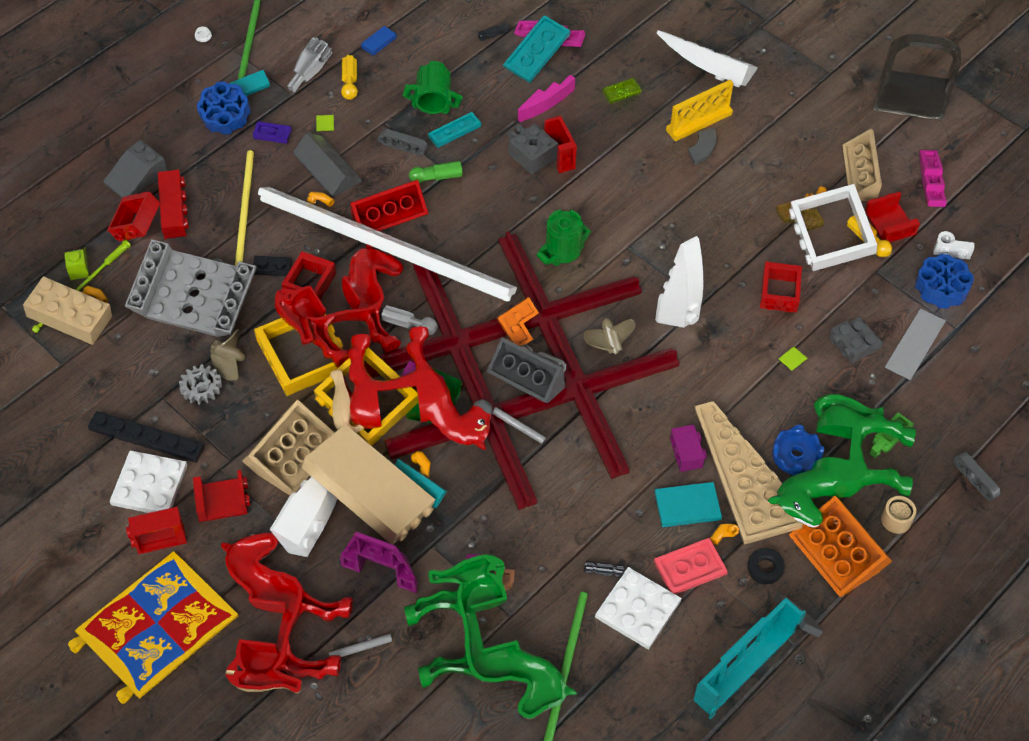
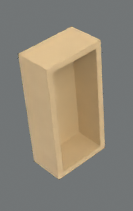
[23,277,112,345]

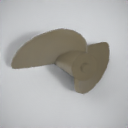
[583,318,636,354]
[210,328,246,381]

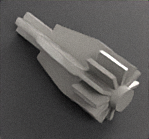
[287,37,333,93]

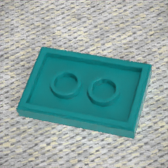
[654,482,722,528]

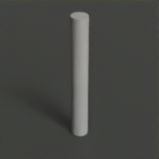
[492,407,546,444]
[329,634,392,657]

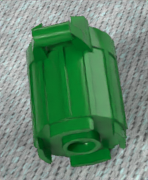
[403,61,463,114]
[536,209,591,266]

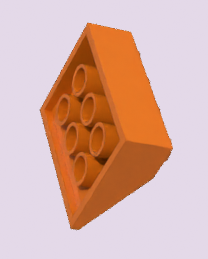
[789,496,892,597]

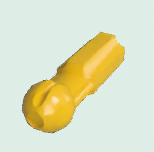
[341,55,358,100]
[847,216,892,257]

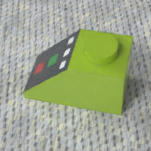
[65,246,89,280]

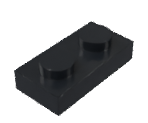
[253,256,292,276]

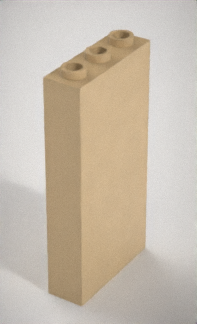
[302,424,435,545]

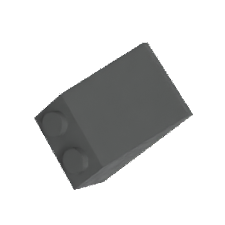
[103,140,167,198]

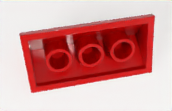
[350,180,429,231]

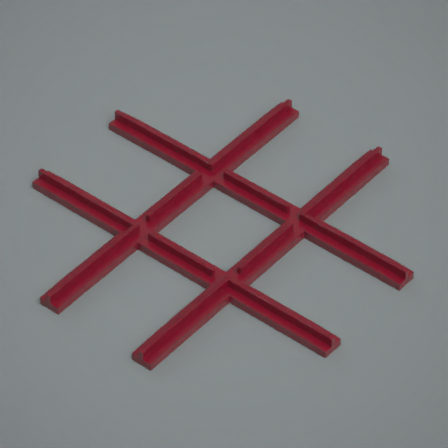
[364,231,680,510]

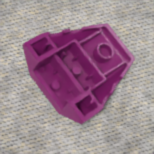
[340,532,418,594]

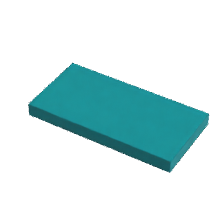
[503,15,571,83]

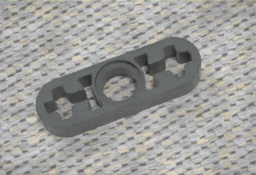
[378,129,428,156]
[954,452,1001,501]

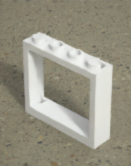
[789,184,877,271]

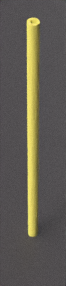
[235,150,254,266]

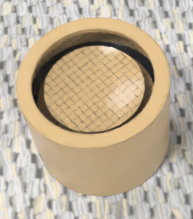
[881,496,916,534]

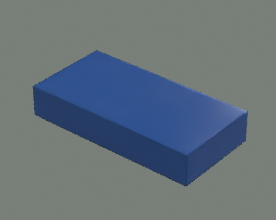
[361,26,397,56]

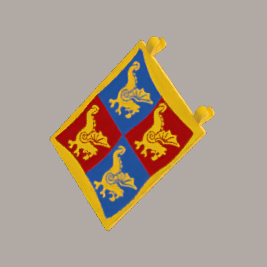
[68,551,238,704]

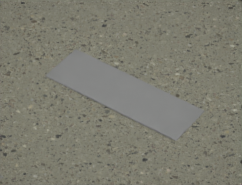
[885,308,946,380]

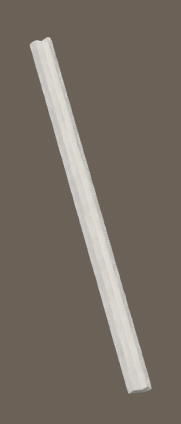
[258,187,517,301]

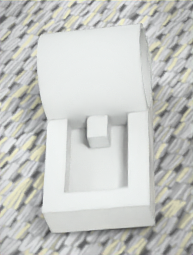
[933,231,974,260]

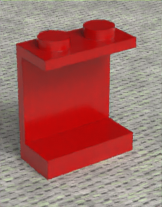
[544,116,577,174]
[865,192,920,242]
[193,470,251,522]

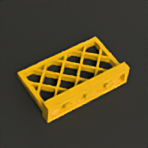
[666,79,733,142]

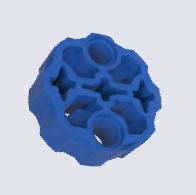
[197,81,251,134]
[915,254,974,309]

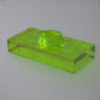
[603,78,641,104]

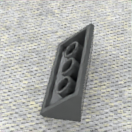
[293,132,362,198]
[487,337,565,403]

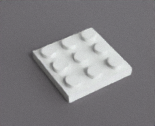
[109,450,188,513]
[595,567,681,650]

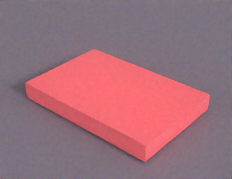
[654,538,728,595]

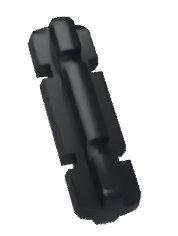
[478,23,509,41]
[584,561,625,577]

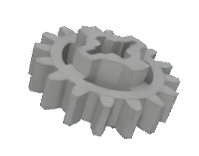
[179,364,222,405]

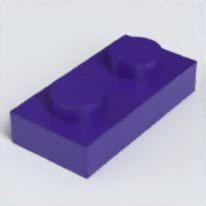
[253,121,292,144]

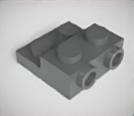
[829,317,883,364]

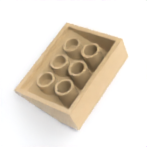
[242,399,334,495]

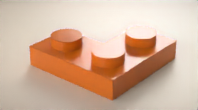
[497,297,539,346]

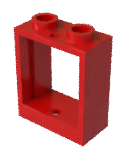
[107,191,160,242]
[282,251,336,300]
[760,262,802,313]
[126,507,187,555]

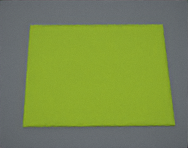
[316,115,334,131]
[778,347,808,371]

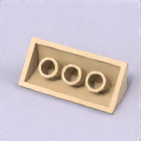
[842,129,882,201]

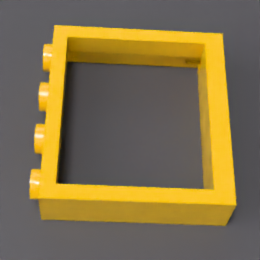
[254,313,343,396]
[314,348,418,446]

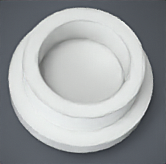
[195,27,212,42]

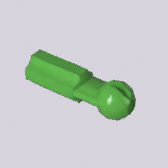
[409,161,462,184]

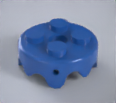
[772,425,824,475]

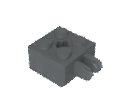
[507,123,558,175]

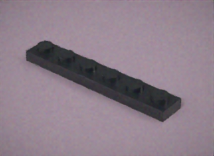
[88,411,205,463]

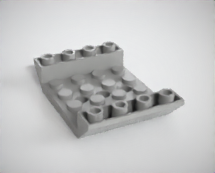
[125,239,256,337]

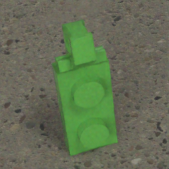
[869,412,914,458]

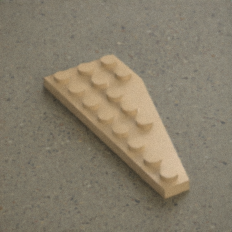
[695,401,803,545]

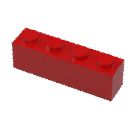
[158,170,189,239]

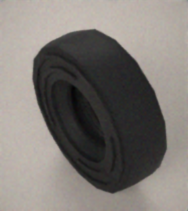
[747,548,785,585]

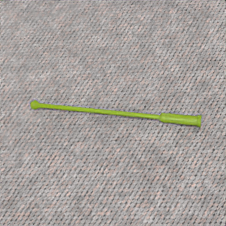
[32,240,131,333]

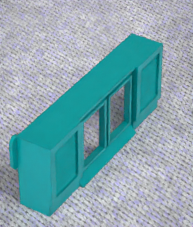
[693,598,806,720]

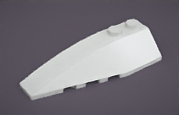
[657,30,758,87]
[655,236,703,328]
[270,476,337,557]

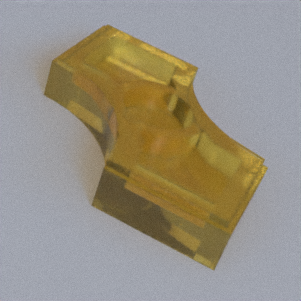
[776,202,825,231]

